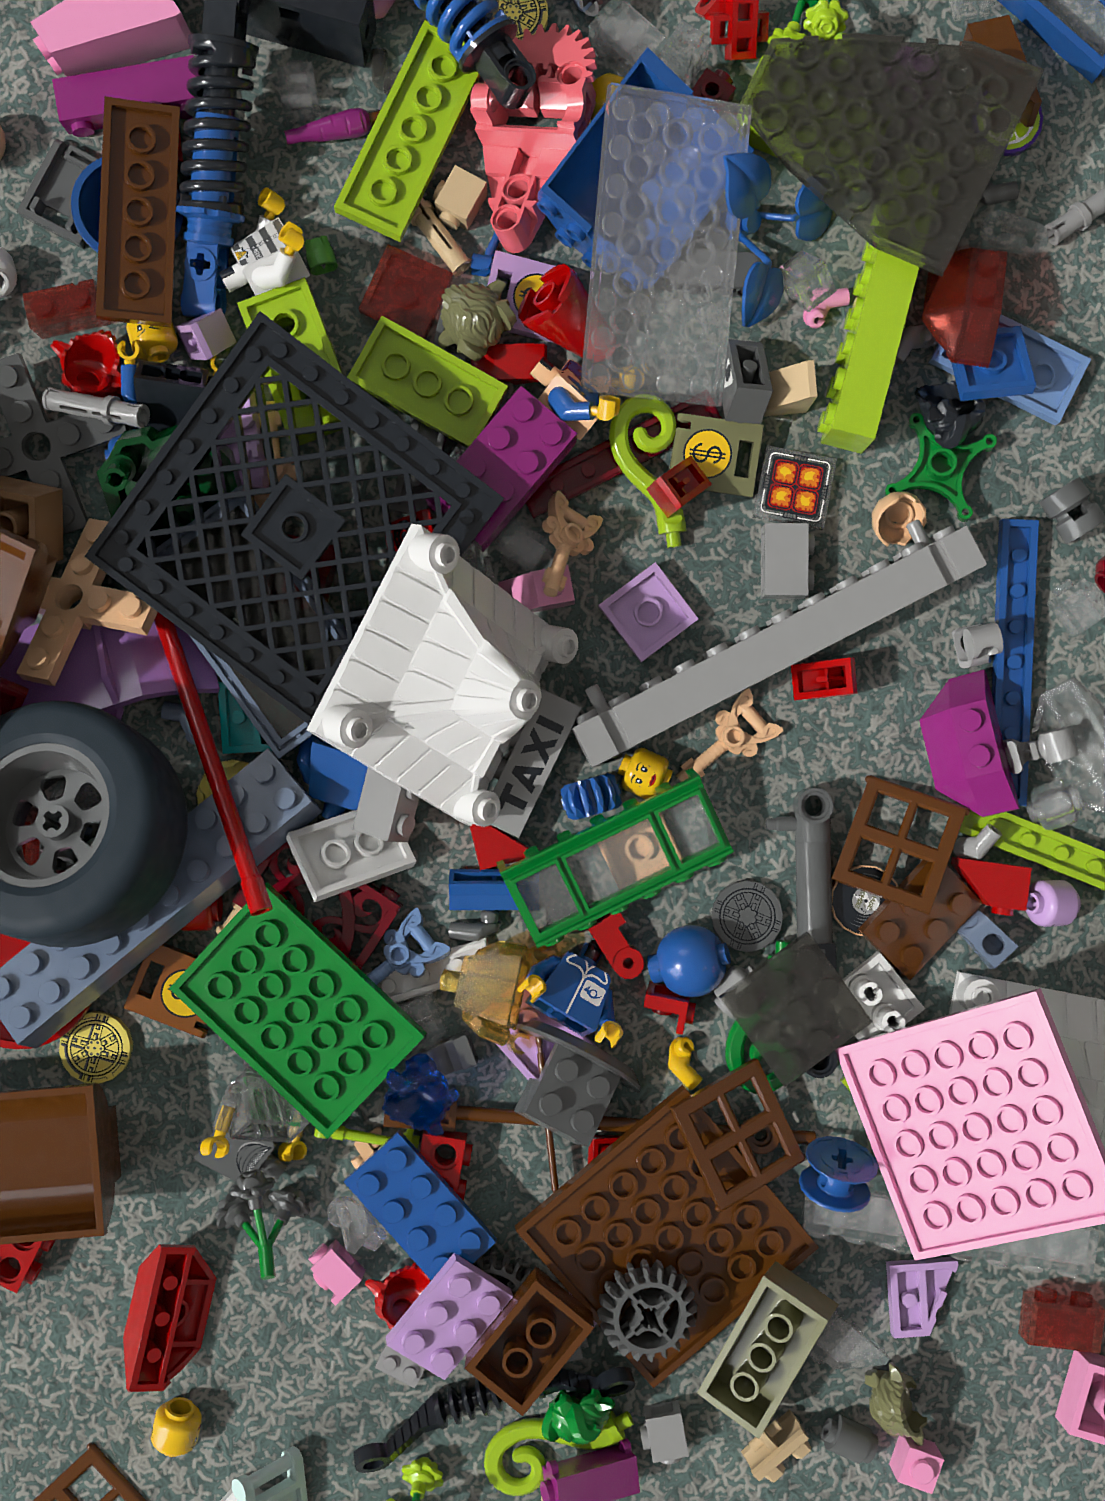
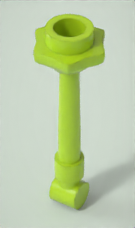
[314,1125,420,1150]

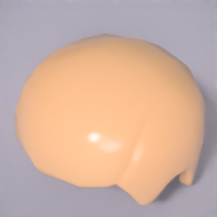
[872,492,927,547]

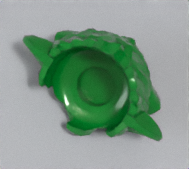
[542,1389,615,1445]

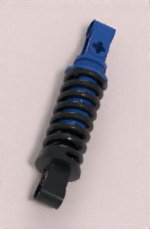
[176,0,259,318]

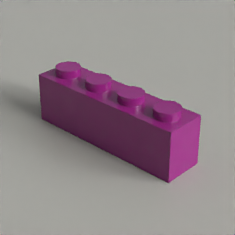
[52,55,196,137]

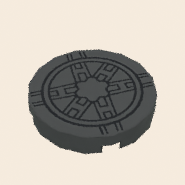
[711,880,783,952]

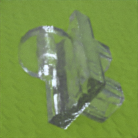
[327,1194,387,1254]

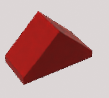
[646,455,712,518]
[791,657,858,700]
[470,824,529,870]

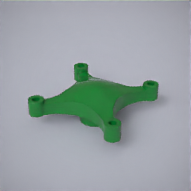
[885,413,997,522]

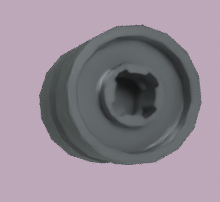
[1039,477,1105,544]

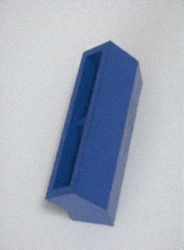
[449,869,539,910]

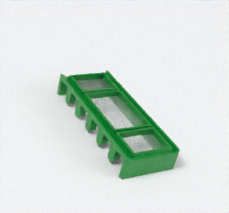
[497,768,734,948]

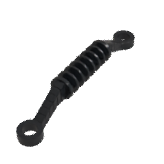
[353,1367,635,1473]

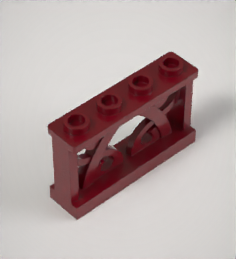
[232,842,404,970]

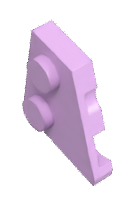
[886,1257,958,1338]

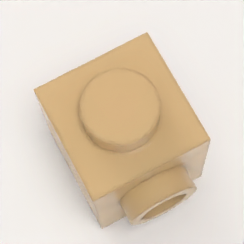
[433,165,488,231]

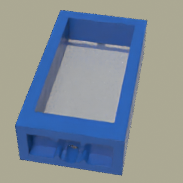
[997,0,1105,84]

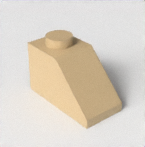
[764,360,818,417]

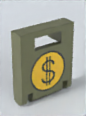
[669,413,764,498]

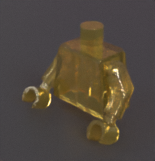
[440,940,547,1055]

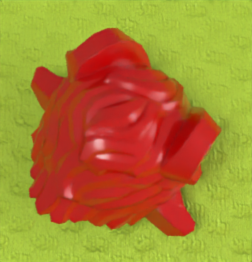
[50,329,122,399]
[365,1263,431,1331]

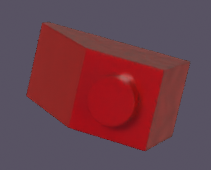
[951,857,1032,916]

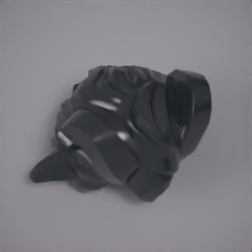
[914,381,986,449]

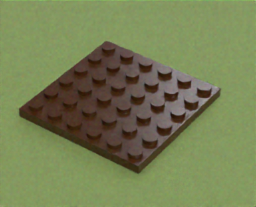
[515,1084,819,1388]

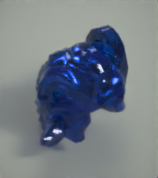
[382,1053,460,1136]

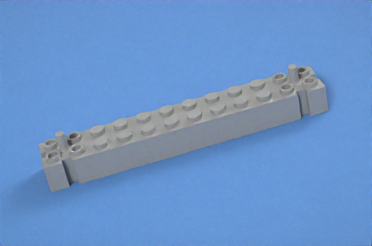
[572,519,987,768]

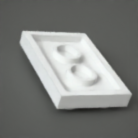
[286,810,416,902]

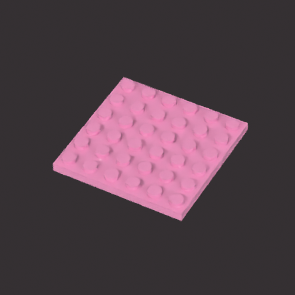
[835,988,1105,1261]

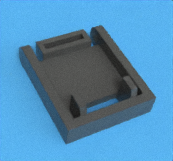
[16,139,97,249]

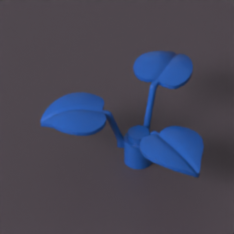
[718,152,834,327]

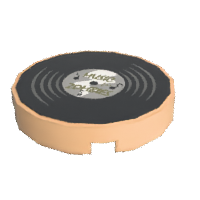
[832,865,898,936]

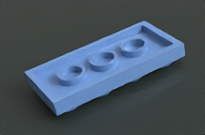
[928,296,1091,426]

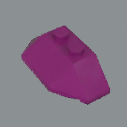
[919,670,1020,817]

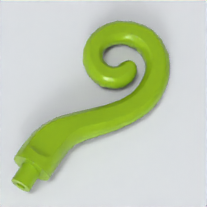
[609,394,687,548]
[484,1411,634,1496]

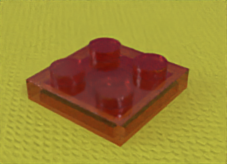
[359,244,454,340]

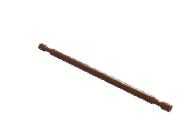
[535,1037,559,1193]

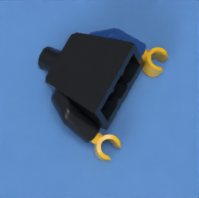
[117,340,218,432]

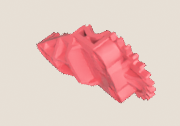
[470,23,597,253]

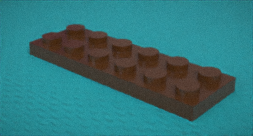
[96,96,180,327]

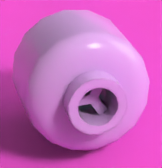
[1026,880,1081,927]

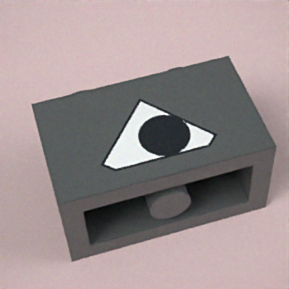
[717,339,773,424]

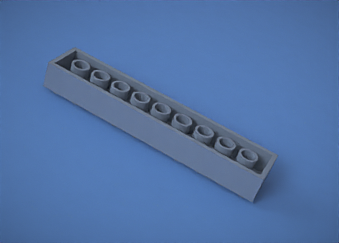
[0,748,323,1048]

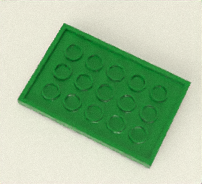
[169,882,427,1139]

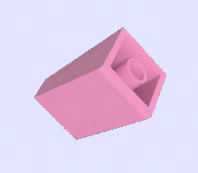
[30,0,191,77]

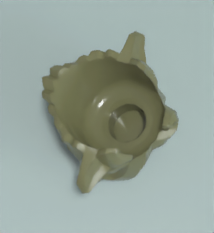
[438,279,517,361]
[865,1362,928,1446]

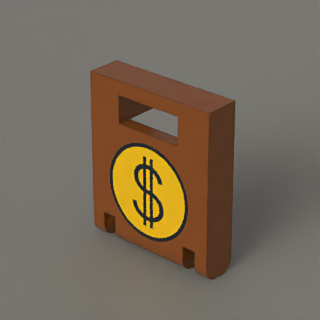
[123,943,208,1038]

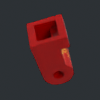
[588,913,644,979]

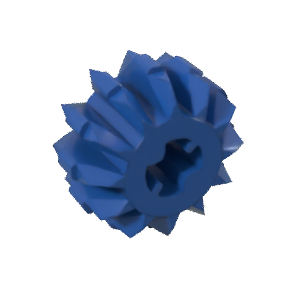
[560,773,622,820]

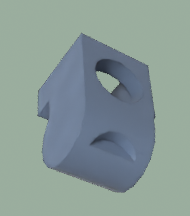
[957,911,1019,970]

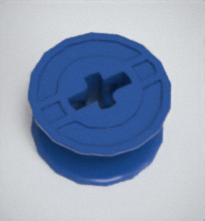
[799,1136,879,1213]

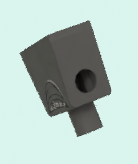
[194,1097,288,1184]

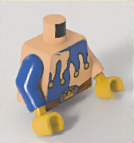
[530,357,638,440]

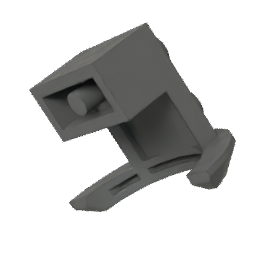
[514,1020,641,1147]

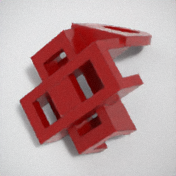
[695,0,769,60]

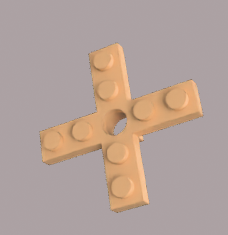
[16,518,157,687]

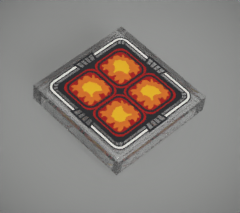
[752,446,837,531]

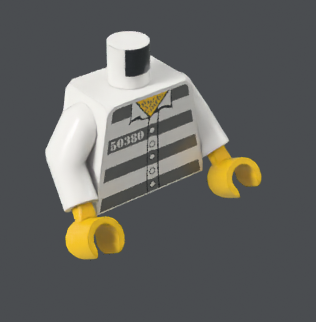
[219,187,310,296]

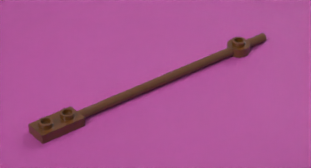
[383,1088,816,1154]

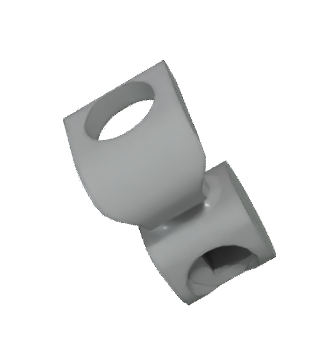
[952,622,1003,668]
[1003,726,1079,774]

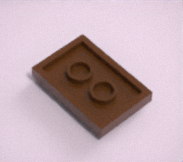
[857,860,983,980]

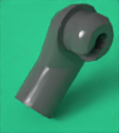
[448,910,501,941]

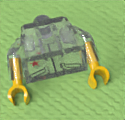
[200,1061,309,1162]

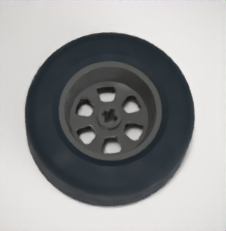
[0,701,188,948]

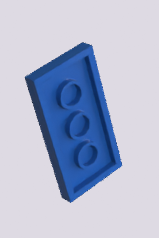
[344,1129,497,1280]

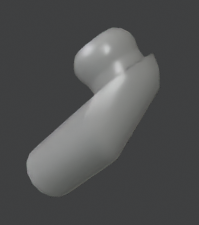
[953,823,1002,860]

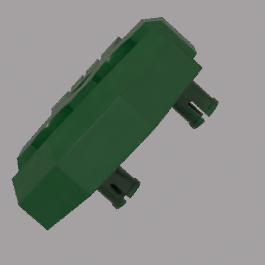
[96,425,242,555]

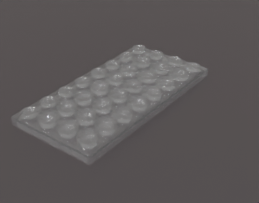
[581,82,752,407]

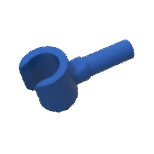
[471,232,500,277]

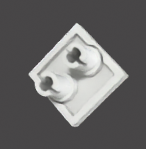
[823,951,925,1041]

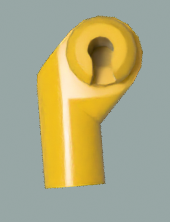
[668,1037,703,1091]

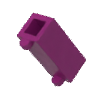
[540,1438,640,1501]

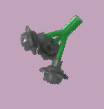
[215,1169,310,1280]

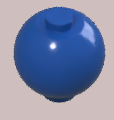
[647,925,731,997]

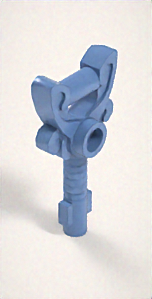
[367,908,451,985]

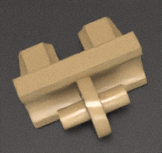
[741,1409,811,1482]

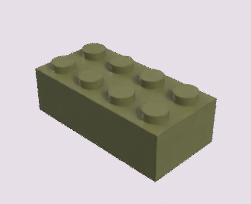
[697,1261,839,1439]

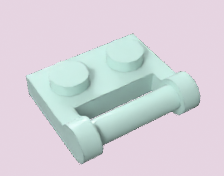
[232,1446,308,1501]

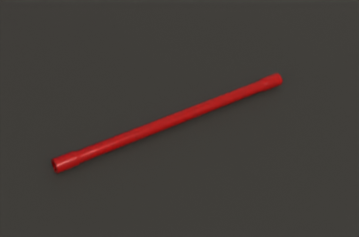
[154,612,273,916]

